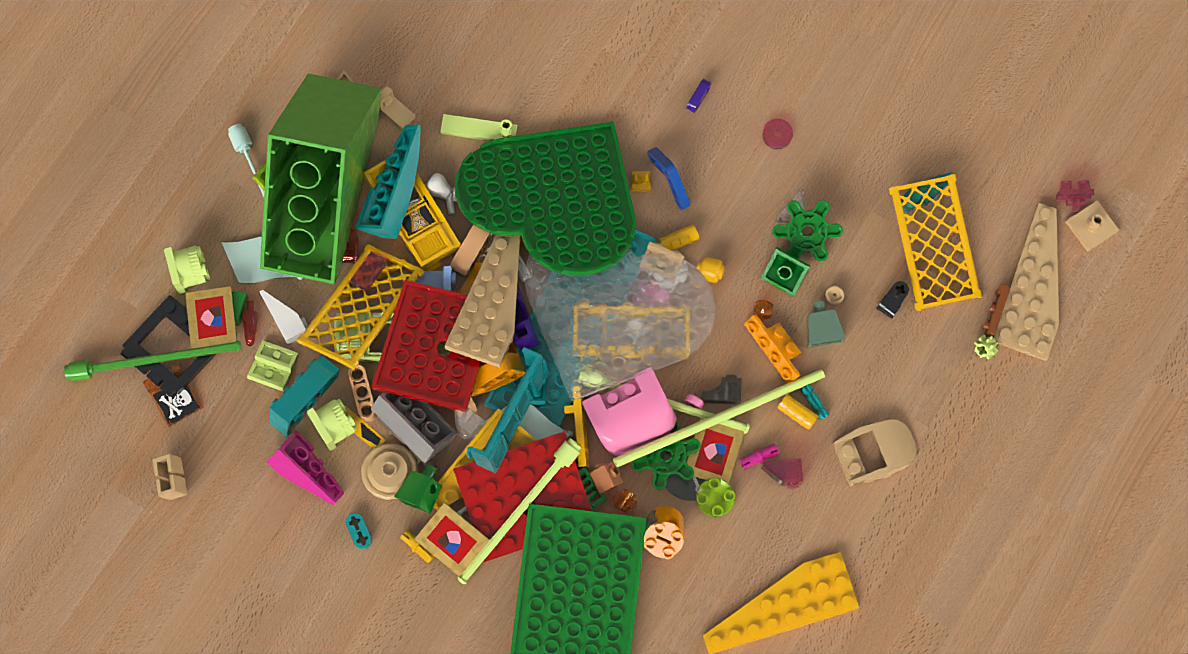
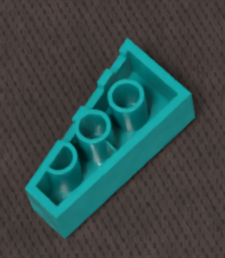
[269,355,339,437]

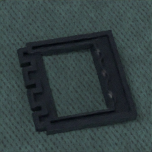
[120,295,217,397]

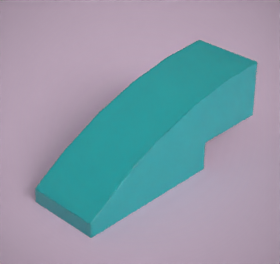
[901,172,953,214]

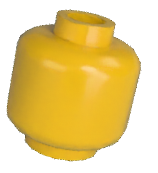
[696,256,725,283]

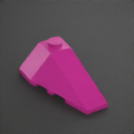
[266,430,344,505]

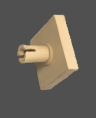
[1066,200,1120,252]

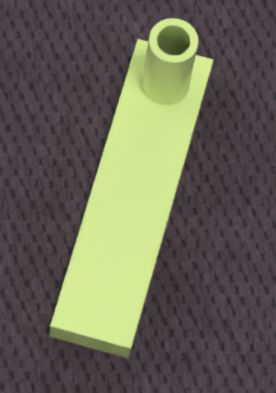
[440,114,518,141]

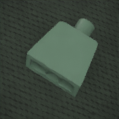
[806,301,845,348]

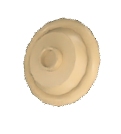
[361,443,419,500]

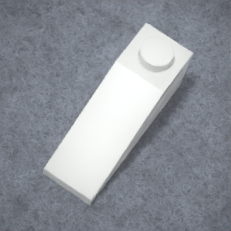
[259,290,308,345]

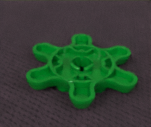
[772,200,843,261]
[631,422,701,490]

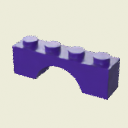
[513,282,540,351]

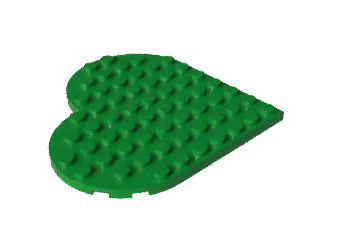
[455,121,636,276]

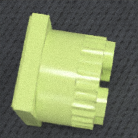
[164,245,210,294]
[307,399,357,451]

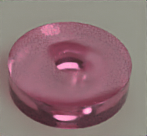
[762,119,793,149]

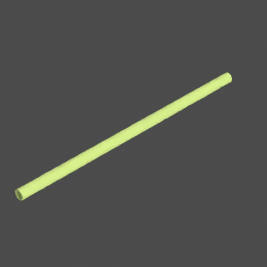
[613,369,825,467]

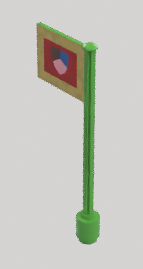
[64,286,242,381]

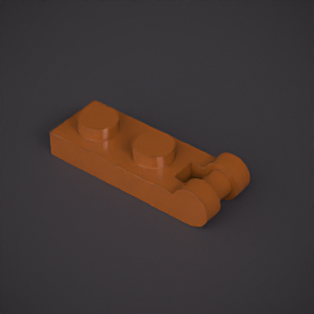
[983,284,1010,337]

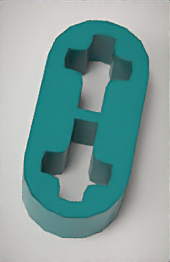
[346,513,372,550]

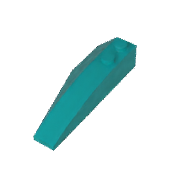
[355,125,421,239]

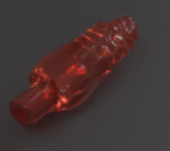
[242,300,258,347]

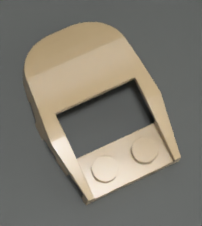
[832,419,916,486]

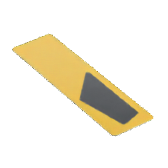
[344,405,385,449]

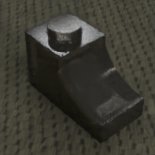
[701,375,742,405]

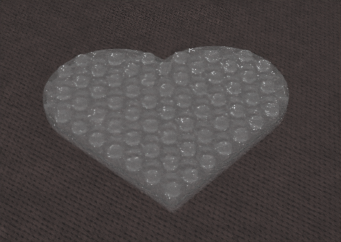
[524,248,716,402]

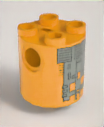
[644,506,684,559]

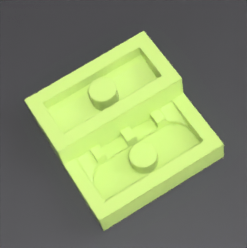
[247,340,298,391]

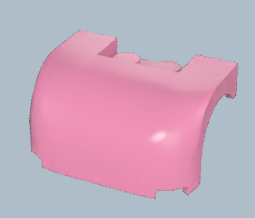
[582,367,677,456]

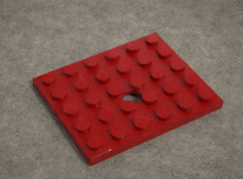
[371,280,481,412]
[453,431,592,562]

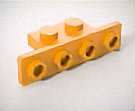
[744,314,802,383]

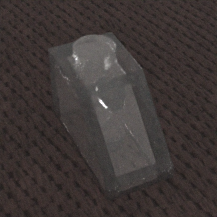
[454,408,487,441]

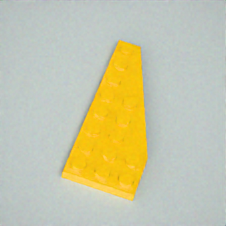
[703,552,859,654]

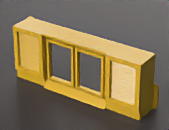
[364,160,461,271]

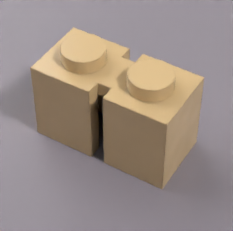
[152,454,188,500]

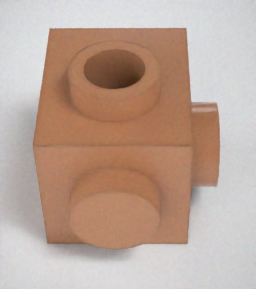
[590,461,624,494]

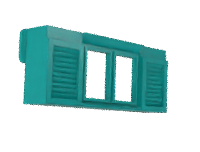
[466,347,549,473]

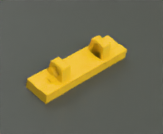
[564,388,590,468]

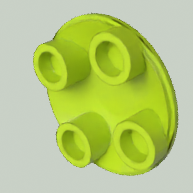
[696,478,735,517]

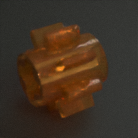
[613,489,637,513]

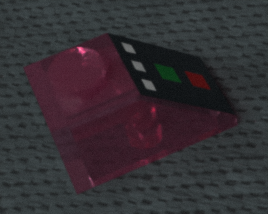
[761,458,803,489]

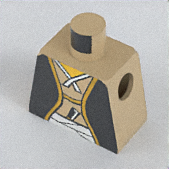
[402,196,433,236]

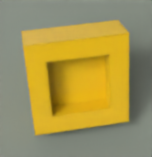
[631,171,651,191]

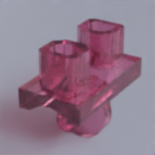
[1056,180,1095,211]

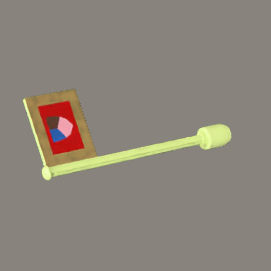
[578,367,750,483]
[415,438,582,584]

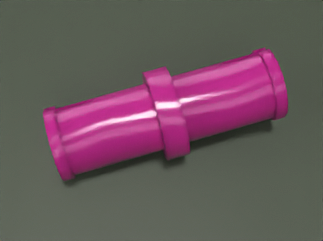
[739,443,779,470]

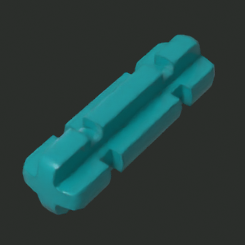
[801,384,829,420]

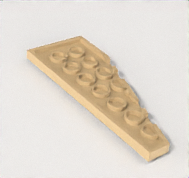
[993,203,1059,361]
[445,235,520,368]

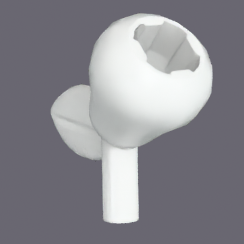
[425,173,457,215]

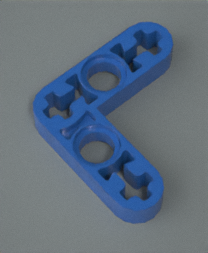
[647,147,690,210]

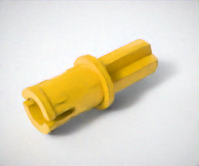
[400,529,435,563]

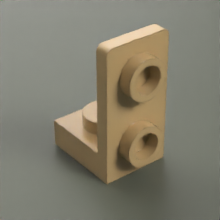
[380,86,415,129]

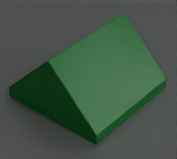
[760,248,810,297]

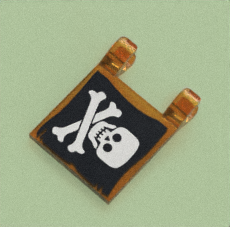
[143,363,203,427]

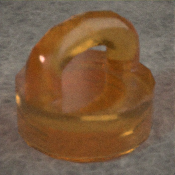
[753,300,773,320]

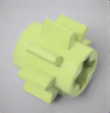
[974,335,999,359]

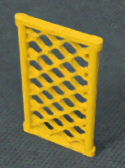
[889,174,983,311]
[297,244,424,370]

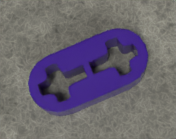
[686,79,712,113]

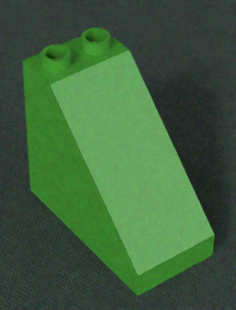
[260,73,381,284]

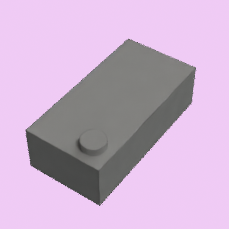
[371,392,458,463]

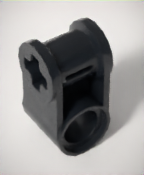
[876,281,909,319]

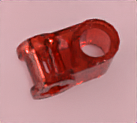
[343,228,359,264]

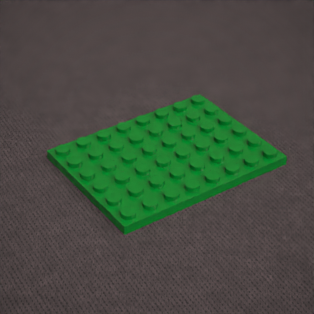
[510,504,647,654]

